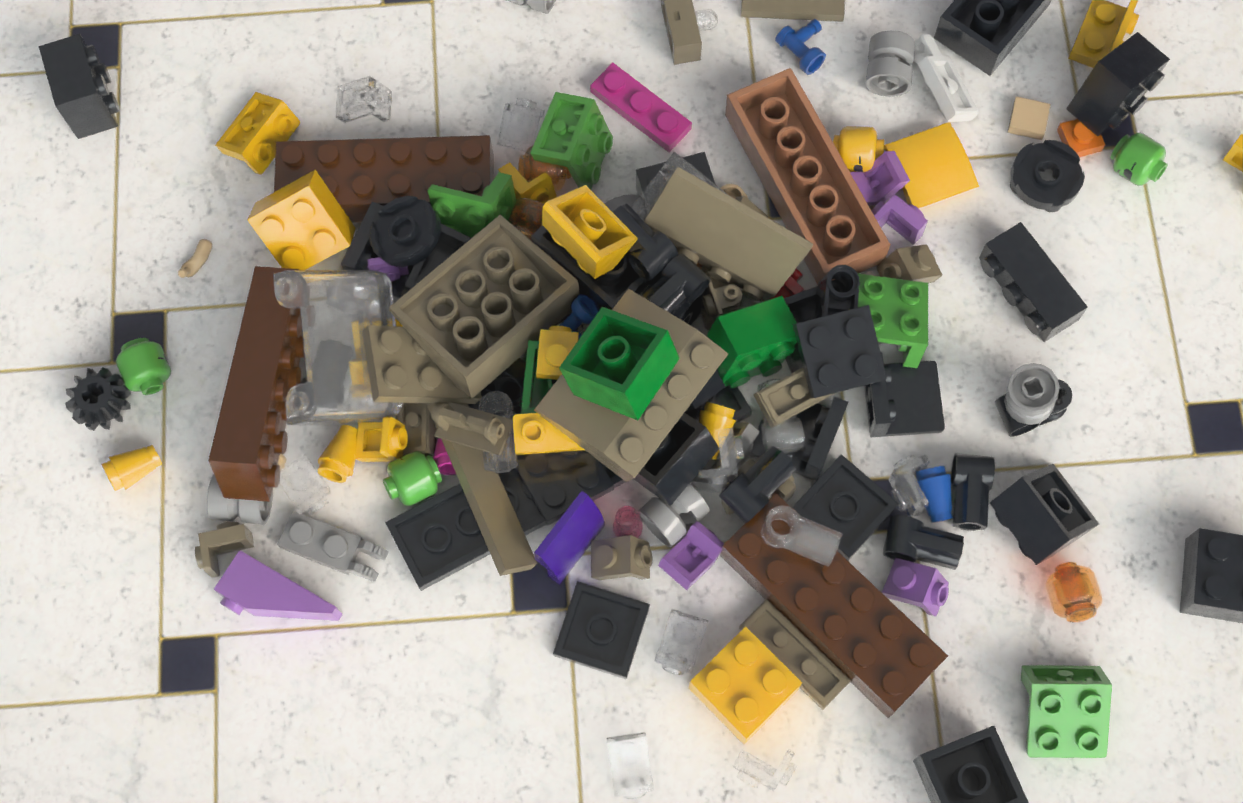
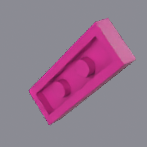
[590,62,692,153]

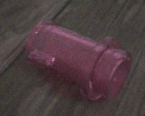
[613,506,643,538]

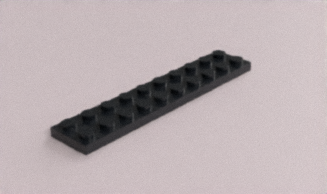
[385,385,752,591]

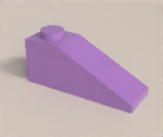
[214,550,343,621]

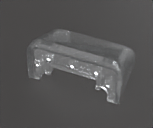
[273,270,403,426]

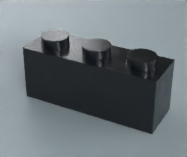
[979,222,1088,342]

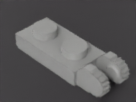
[277,511,389,582]

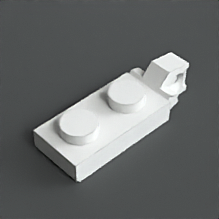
[914,34,979,122]

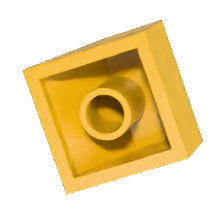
[542,185,638,279]

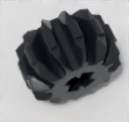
[65,367,131,431]

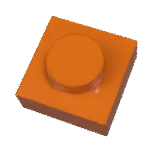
[1057,119,1105,157]

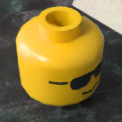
[833,126,884,172]

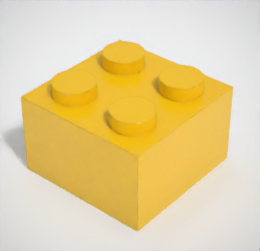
[247,169,356,273]
[689,626,802,744]

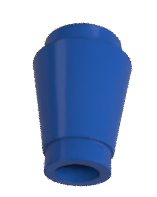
[913,466,953,523]

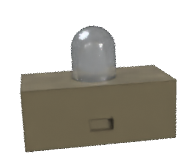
[661,0,718,65]

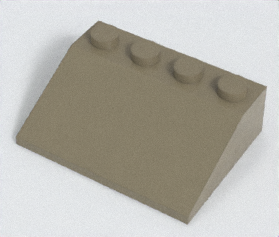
[643,167,813,302]
[389,215,580,399]
[534,289,728,482]

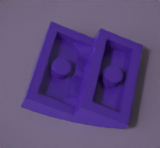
[534,491,605,585]

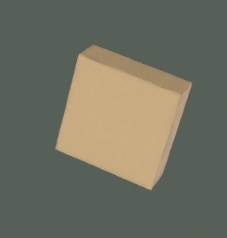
[1007,97,1051,140]

